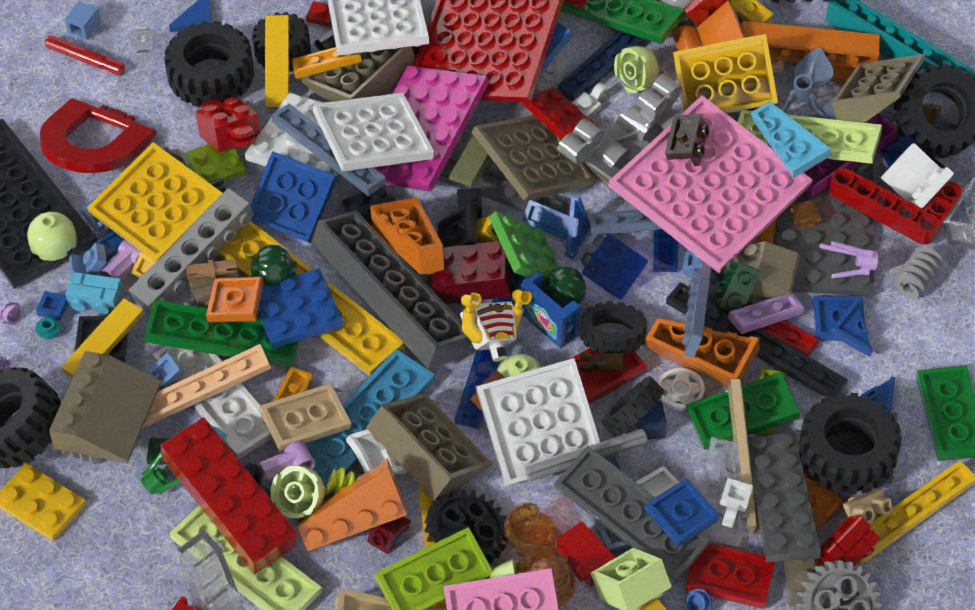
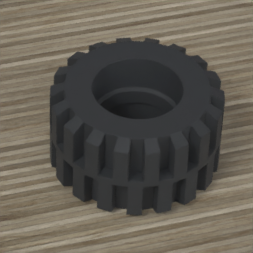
[252,12,311,71]

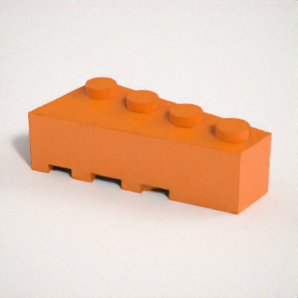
[298,458,407,552]

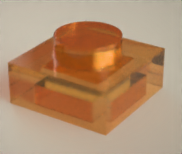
[789,200,821,229]

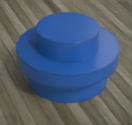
[686,588,712,610]

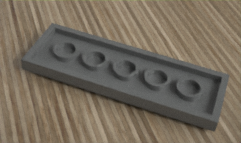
[747,433,821,562]
[554,446,710,583]

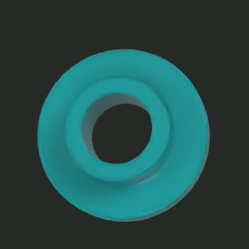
[35,317,61,340]

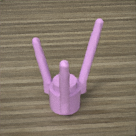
[819,241,878,279]

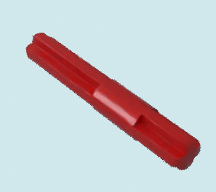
[45,35,125,76]

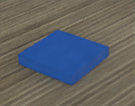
[813,296,865,341]
[644,478,720,547]

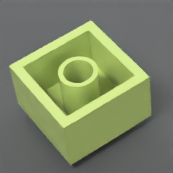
[591,548,672,610]

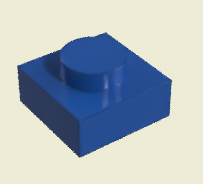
[36,291,68,321]

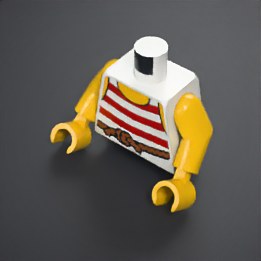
[460,290,532,362]

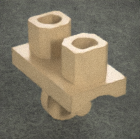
[843,488,893,524]

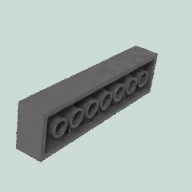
[311,210,471,369]

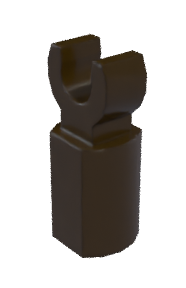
[579,352,623,373]

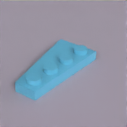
[751,101,831,178]

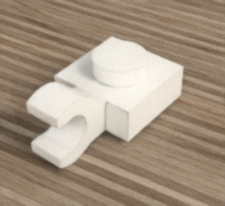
[572,83,607,118]
[720,478,753,528]

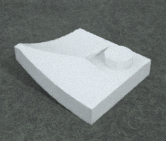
[346,429,407,475]

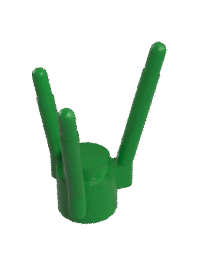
[140,452,181,495]

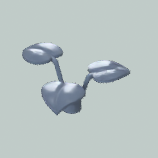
[748,47,836,120]

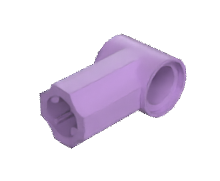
[101,240,141,279]
[259,441,316,484]

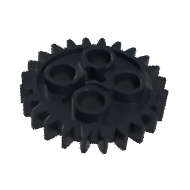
[424,489,510,564]

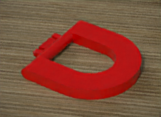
[40,98,157,173]

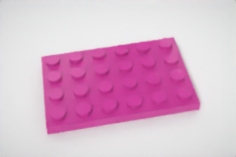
[373,66,489,192]

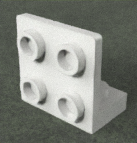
[881,143,954,208]

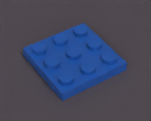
[250,151,338,244]
[258,268,344,349]

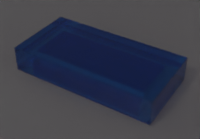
[653,229,678,272]

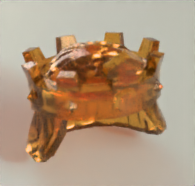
[504,502,562,562]
[516,547,576,608]

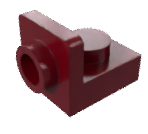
[367,517,411,554]

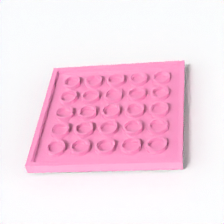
[608,96,812,274]

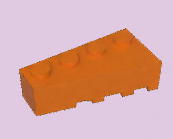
[370,197,444,275]
[646,318,760,387]

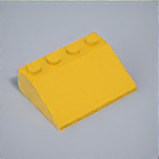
[673,34,778,113]

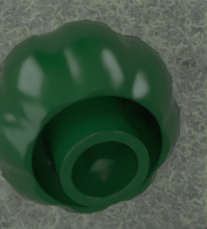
[251,245,297,286]
[542,266,586,308]

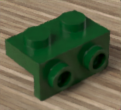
[713,254,761,311]

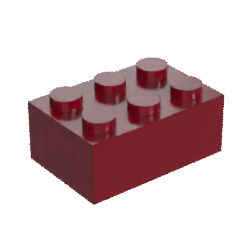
[432,241,512,304]

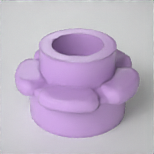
[0,301,23,325]

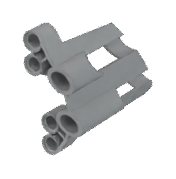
[557,73,683,180]

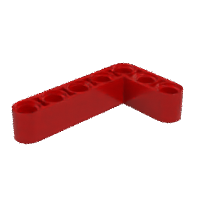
[829,168,962,245]

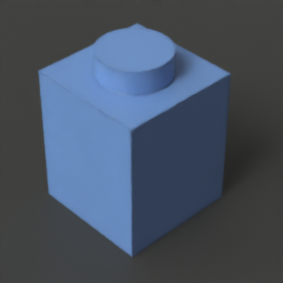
[65,1,101,40]

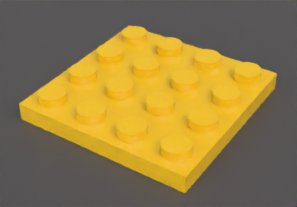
[87,142,223,262]

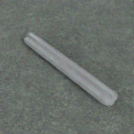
[525,429,648,481]

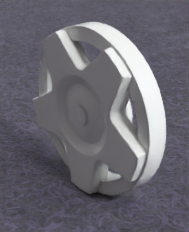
[658,368,705,411]

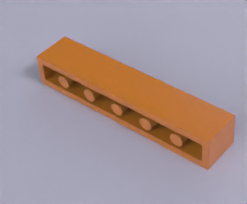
[741,21,880,68]

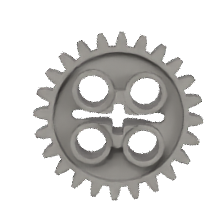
[796,560,882,610]

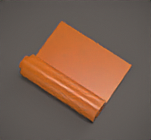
[672,1,745,51]

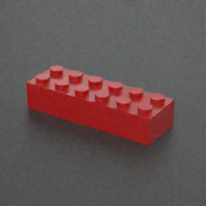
[161,417,298,575]

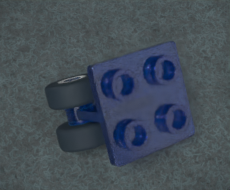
[580,234,648,300]

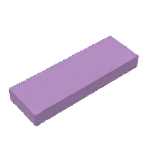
[728,294,804,334]

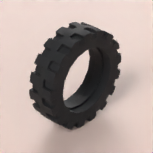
[580,301,647,355]
[601,376,664,437]

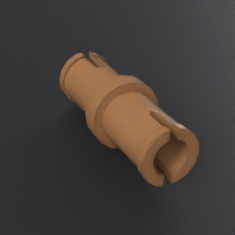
[186,259,237,280]

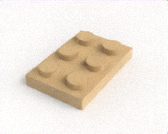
[259,383,351,452]

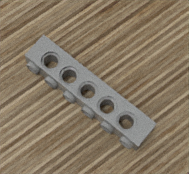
[128,188,254,313]

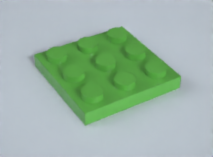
[489,211,559,282]

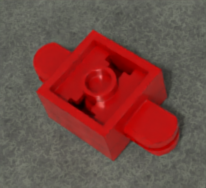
[195,98,260,153]

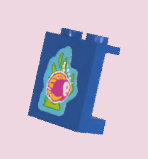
[521,272,580,349]

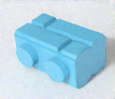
[66,272,124,315]

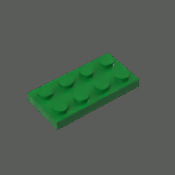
[916,365,975,461]
[685,372,800,450]

